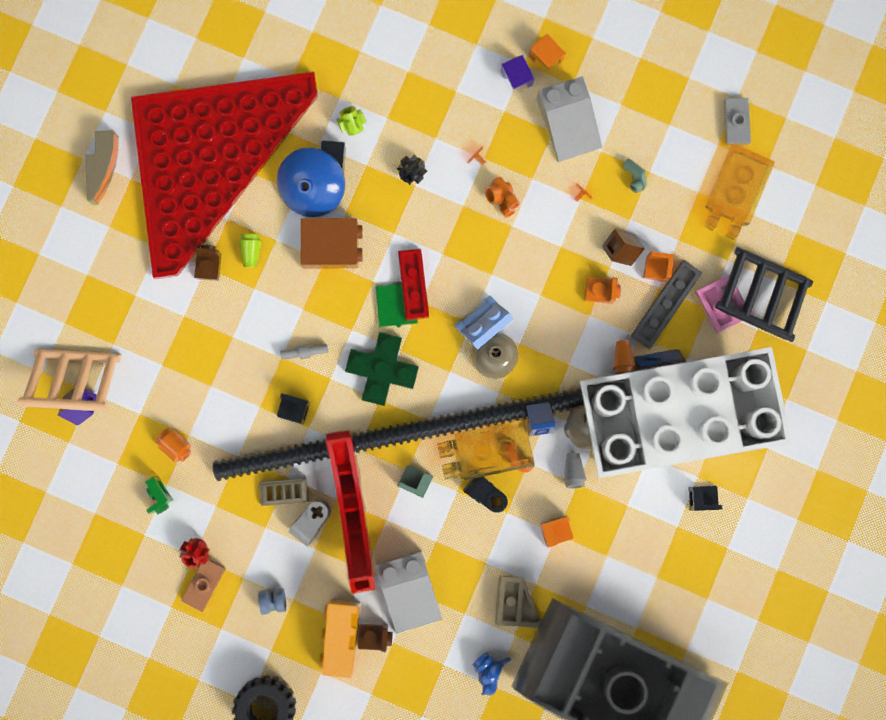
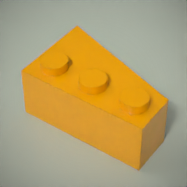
[319,599,360,678]

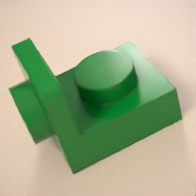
[145,476,173,515]

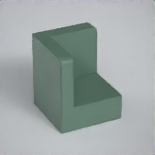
[397,465,433,498]

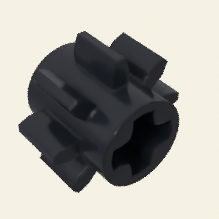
[397,155,428,185]

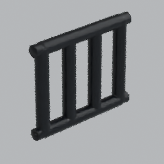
[715,247,813,342]

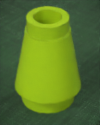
[239,234,262,267]

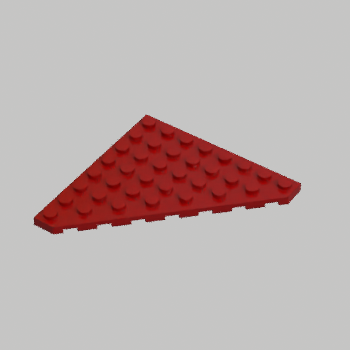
[131,72,318,279]

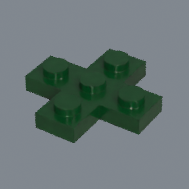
[345,332,419,406]

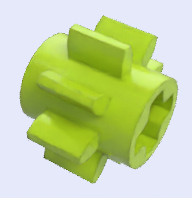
[336,106,367,136]

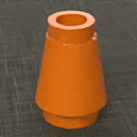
[613,340,636,375]

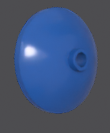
[277,147,345,217]

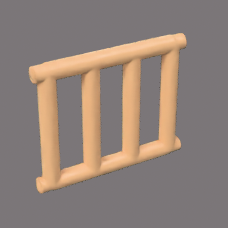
[17,349,121,411]

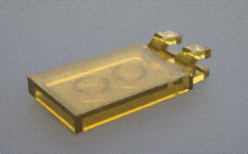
[704,144,775,240]
[437,420,535,480]

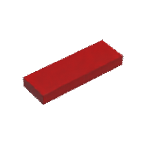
[398,249,429,321]

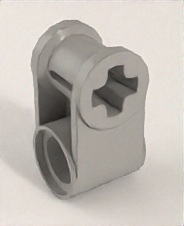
[288,501,331,546]

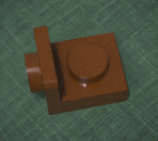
[194,245,222,281]
[358,624,393,652]

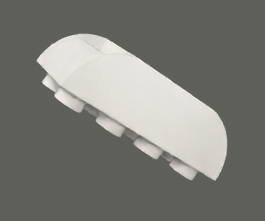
[580,347,792,478]

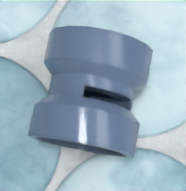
[258,588,286,615]

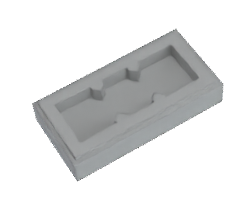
[724,98,751,146]

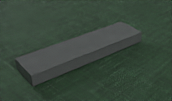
[630,260,702,349]

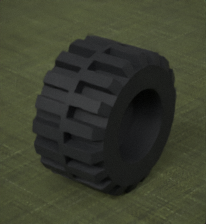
[232,675,296,720]

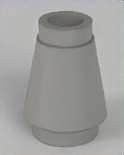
[563,453,587,489]

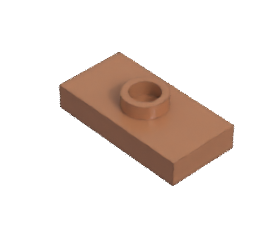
[181,559,226,612]

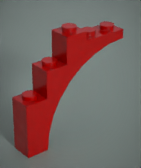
[326,430,376,594]

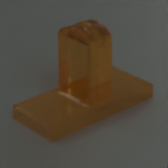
[467,146,486,166]
[574,183,593,202]

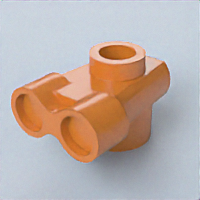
[485,177,520,218]

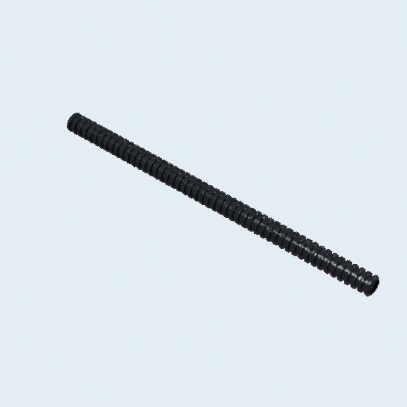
[213,387,584,482]

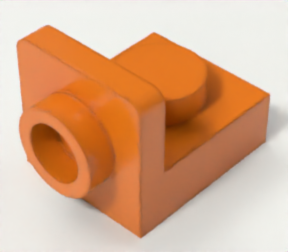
[585,277,621,304]

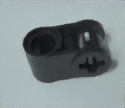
[462,472,508,513]

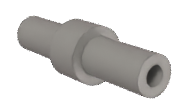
[280,344,328,360]

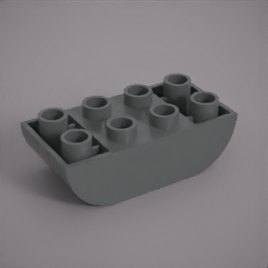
[511,598,729,720]

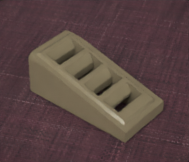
[259,478,309,506]

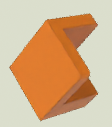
[528,33,566,69]
[643,251,674,282]
[540,516,573,548]

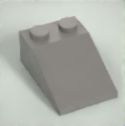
[537,76,602,162]
[375,551,442,634]

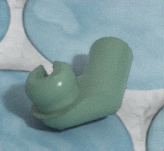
[623,159,647,193]

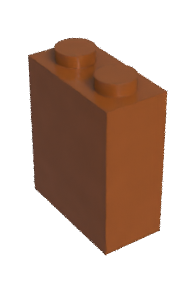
[301,218,363,269]

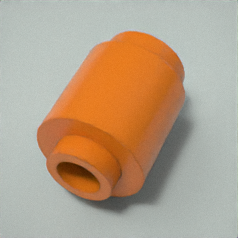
[155,428,191,463]

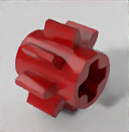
[179,538,210,568]

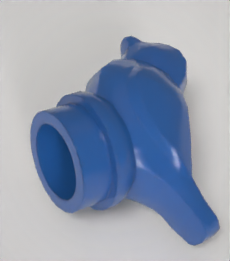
[472,652,511,695]

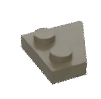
[495,576,541,628]

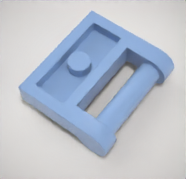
[454,295,513,349]

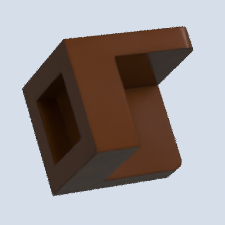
[602,229,645,266]

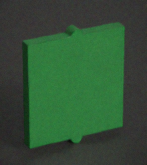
[376,282,418,328]

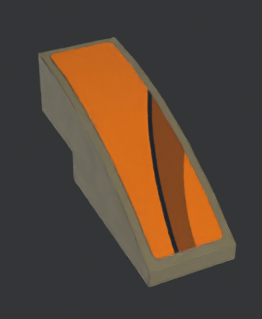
[86,130,119,206]

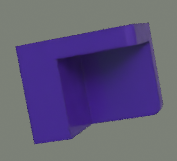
[500,55,534,89]
[58,388,97,425]

